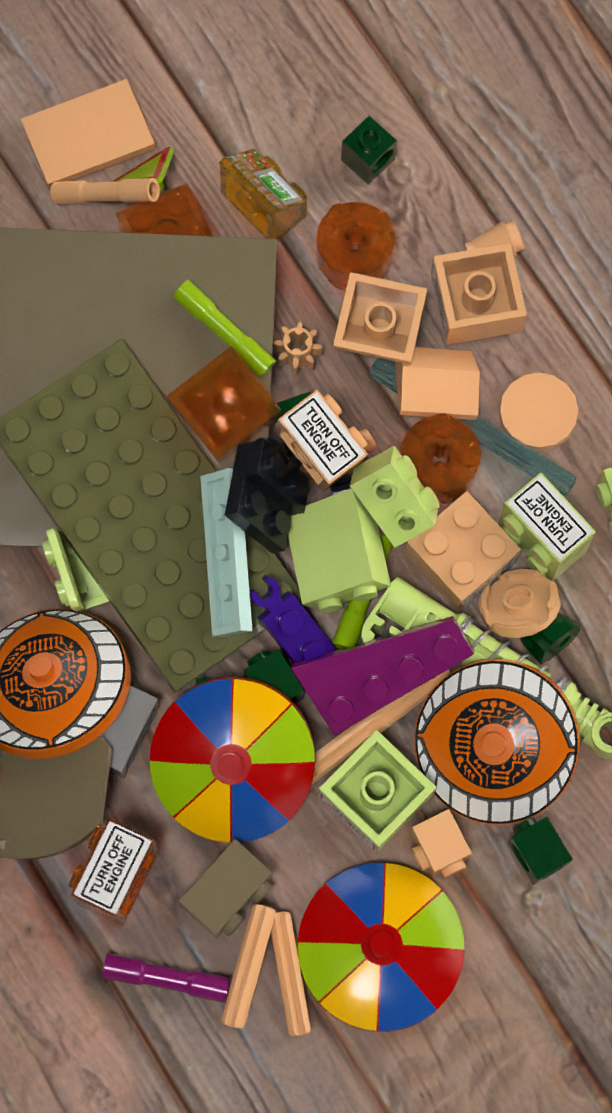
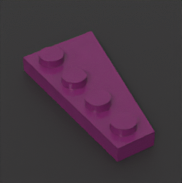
[291,616,474,736]

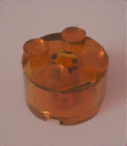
[316,202,395,291]
[400,413,481,505]

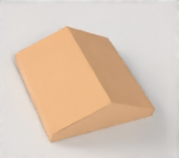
[395,347,480,420]

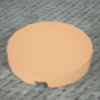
[499,372,578,451]
[479,568,561,638]

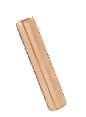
[221,904,276,1029]
[271,912,311,1037]

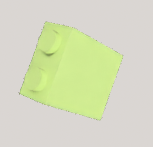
[288,489,391,613]

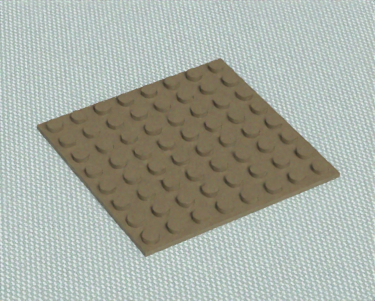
[0,228,277,547]

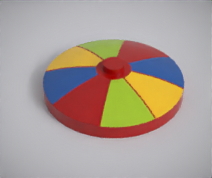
[149,677,316,843]
[298,863,465,1032]

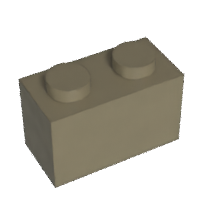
[179,839,273,939]

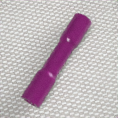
[102,953,230,1003]

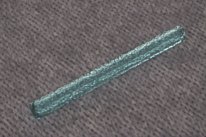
[369,358,576,495]

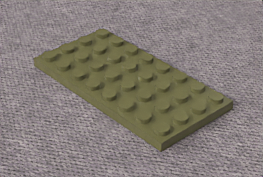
[0,339,302,693]

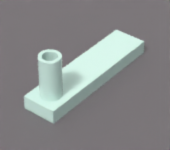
[200,468,252,637]

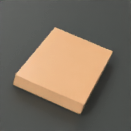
[20,79,156,189]

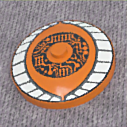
[0,609,131,759]
[414,659,580,825]

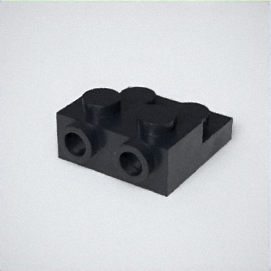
[224,437,310,553]

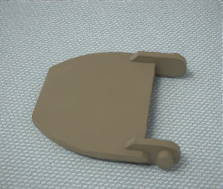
[0,735,112,859]

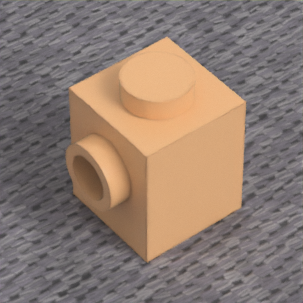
[410,809,472,879]

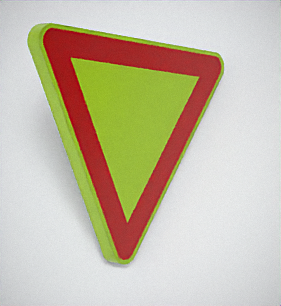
[111,146,174,192]

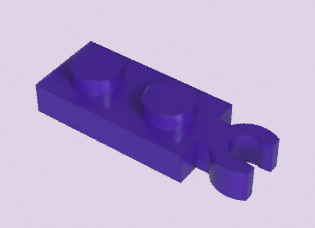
[249,575,337,664]

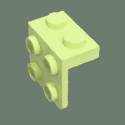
[42,528,110,612]

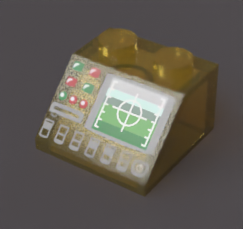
[219,149,307,242]

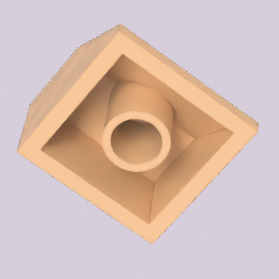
[333,272,427,365]

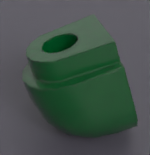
[520,613,580,665]

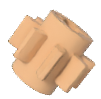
[273,322,322,374]

